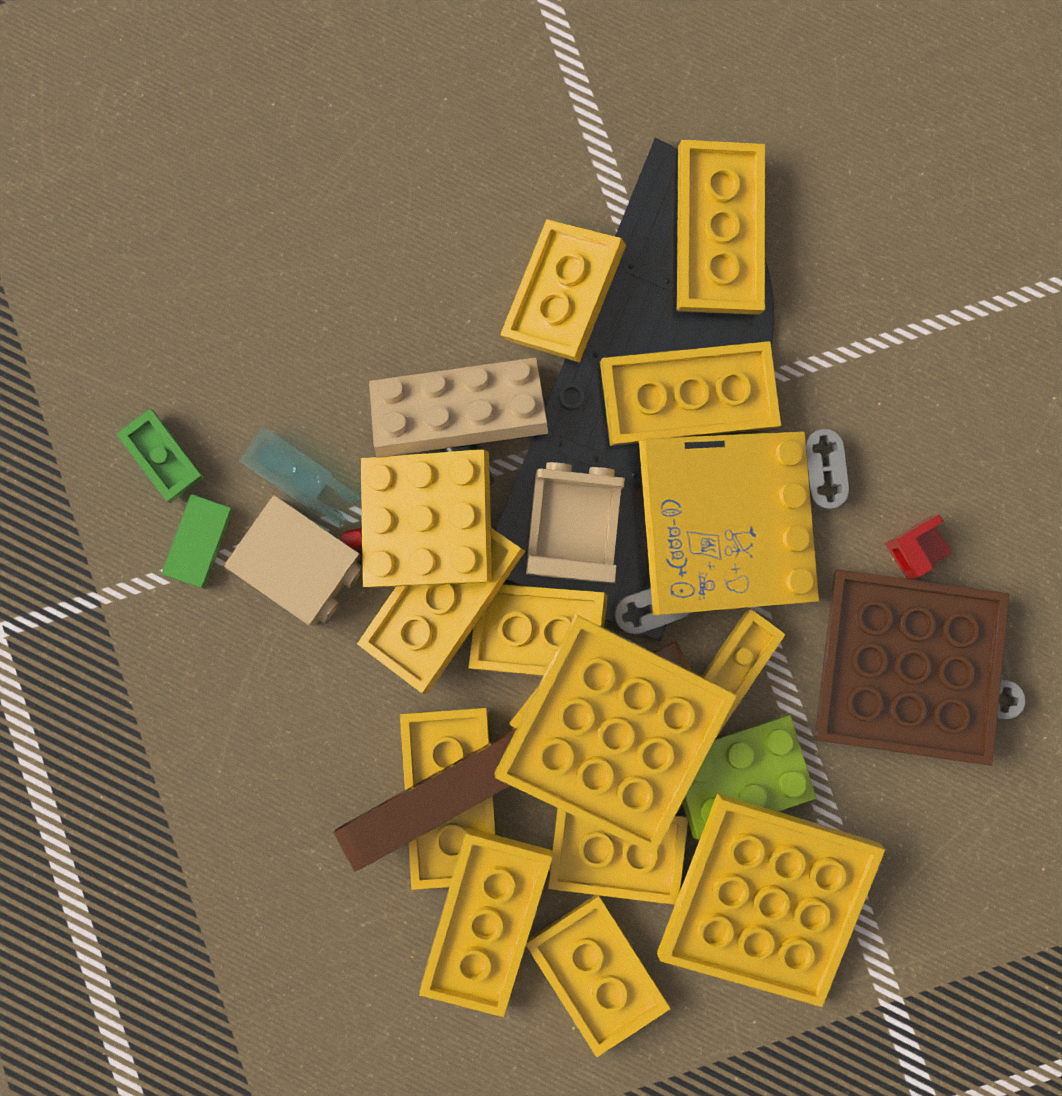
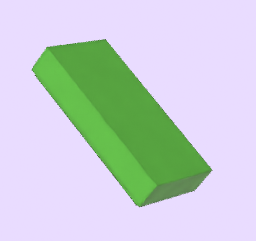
[161,494,234,589]

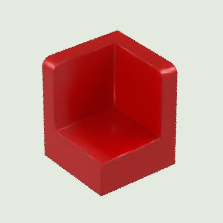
[885,514,951,579]

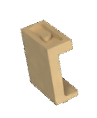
[525,462,625,583]
[224,495,363,626]

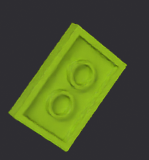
[682,715,817,840]

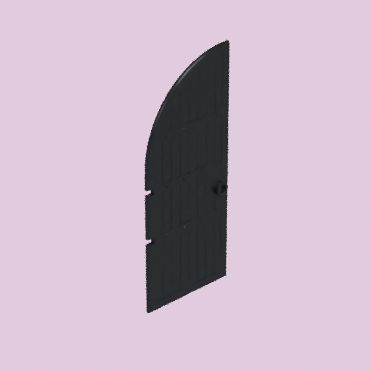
[496,138,774,641]

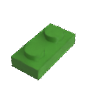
[116,409,205,503]

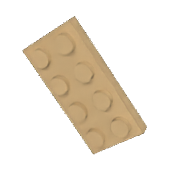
[369,357,548,458]

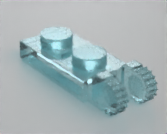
[239,427,361,526]

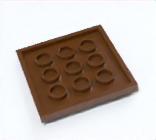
[814,570,1010,766]

